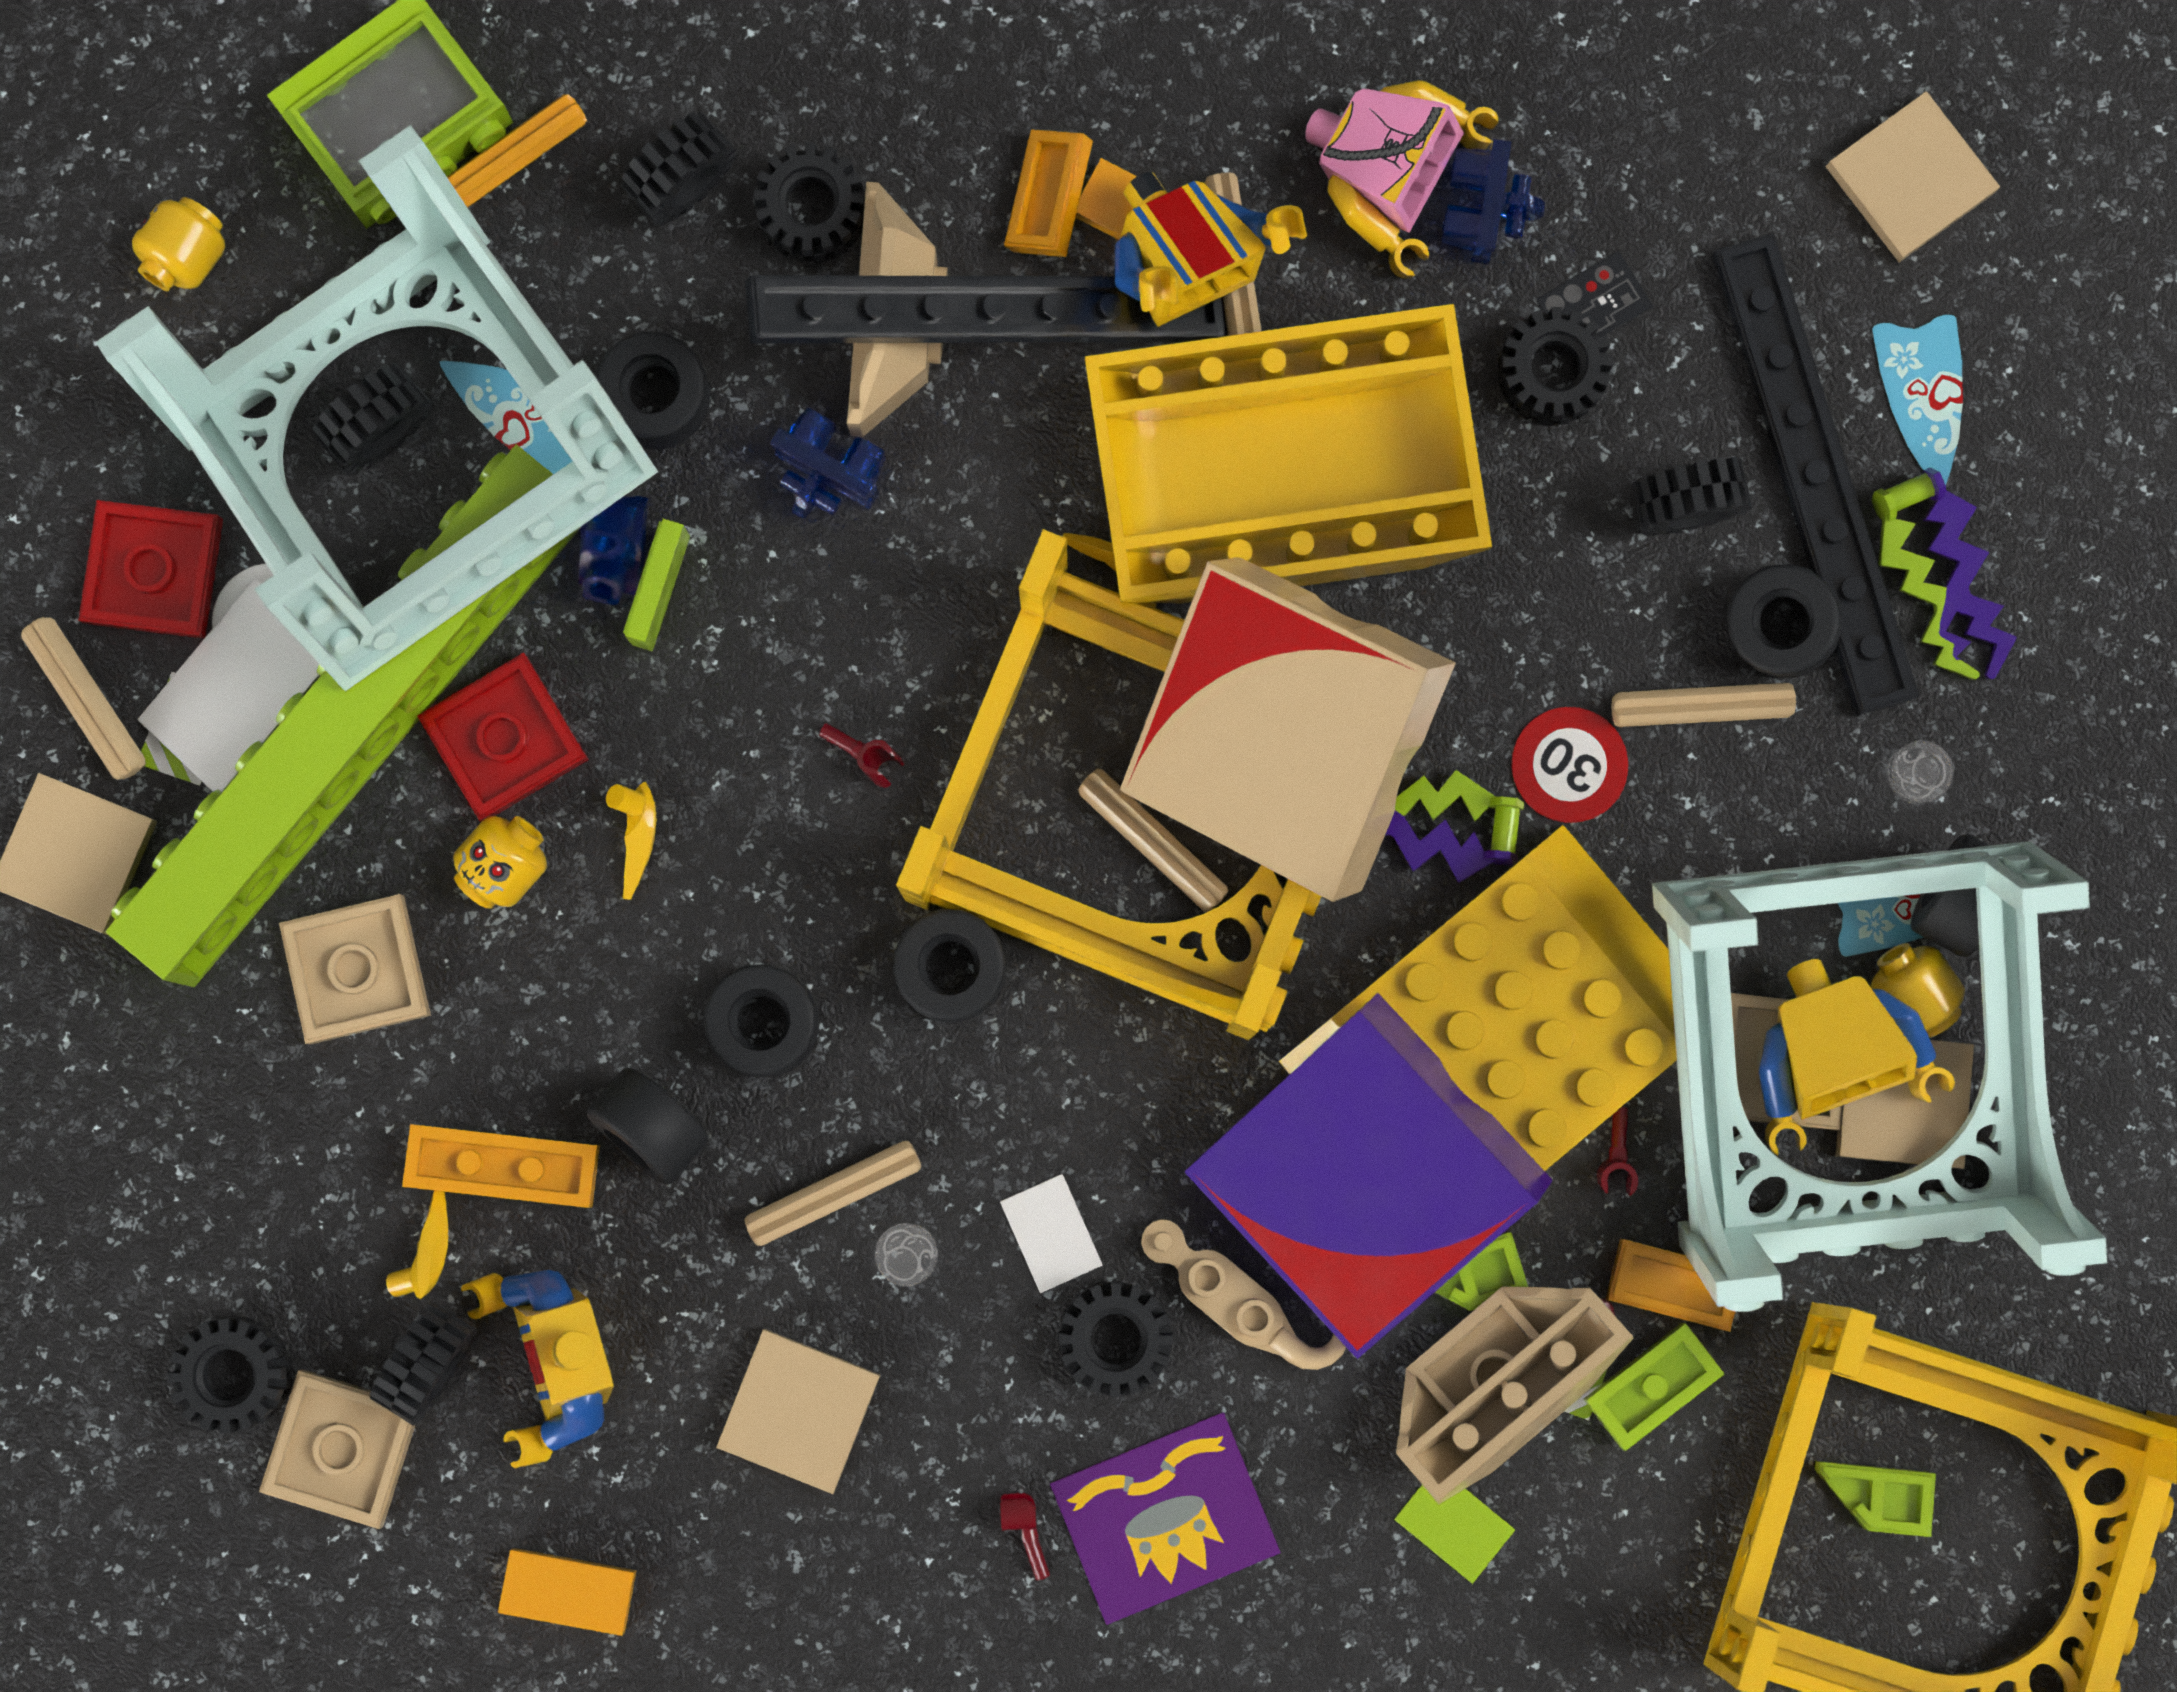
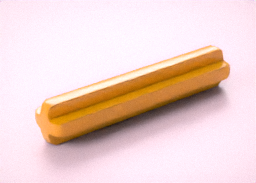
[447,94,587,208]

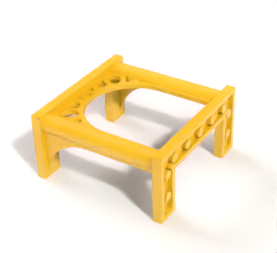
[896,529,1322,1040]
[1703,1302,2177,1692]

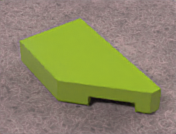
[1435,1232,1528,1311]
[1815,1461,1936,1537]

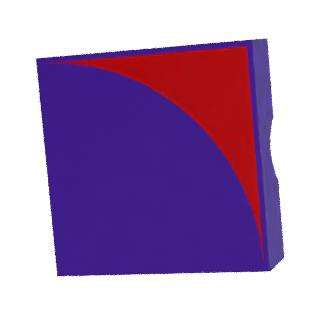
[1184,993,1553,1359]

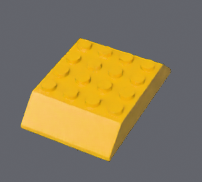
[1085,304,1492,604]
[1278,825,1677,1171]

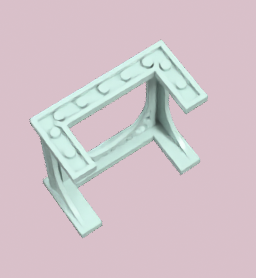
[96,125,658,691]
[1652,841,2107,1312]

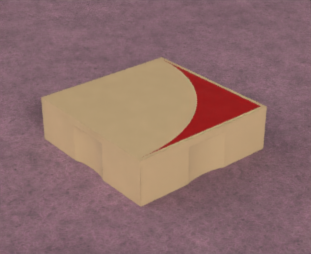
[1119,557,1456,902]

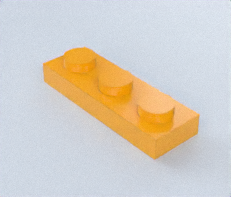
[402,1124,600,1208]

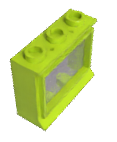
[267,0,513,229]

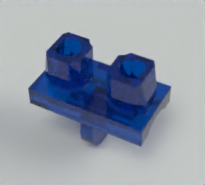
[1441,139,1545,264]
[770,408,886,519]
[578,496,648,605]

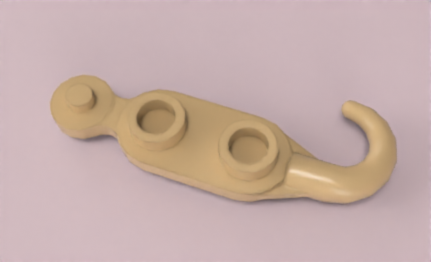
[1141,1220,1346,1370]

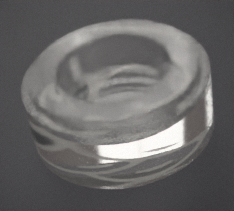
[1887,741,1954,804]
[875,1223,938,1286]

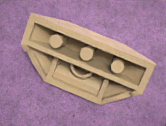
[847,182,948,437]
[1396,1287,1633,1504]

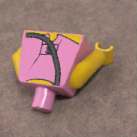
[1305,80,1498,279]

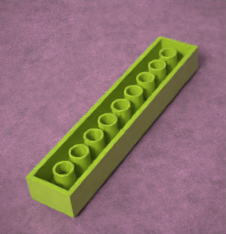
[105,444,582,987]

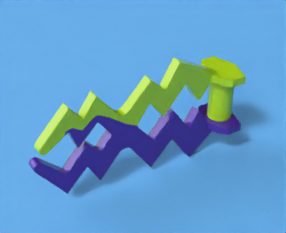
[1871,467,2017,680]
[1385,770,1524,884]

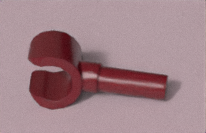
[819,723,904,788]
[1597,1107,1639,1196]
[1000,1493,1050,1581]

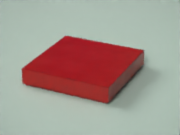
[78,500,223,639]
[417,653,589,822]

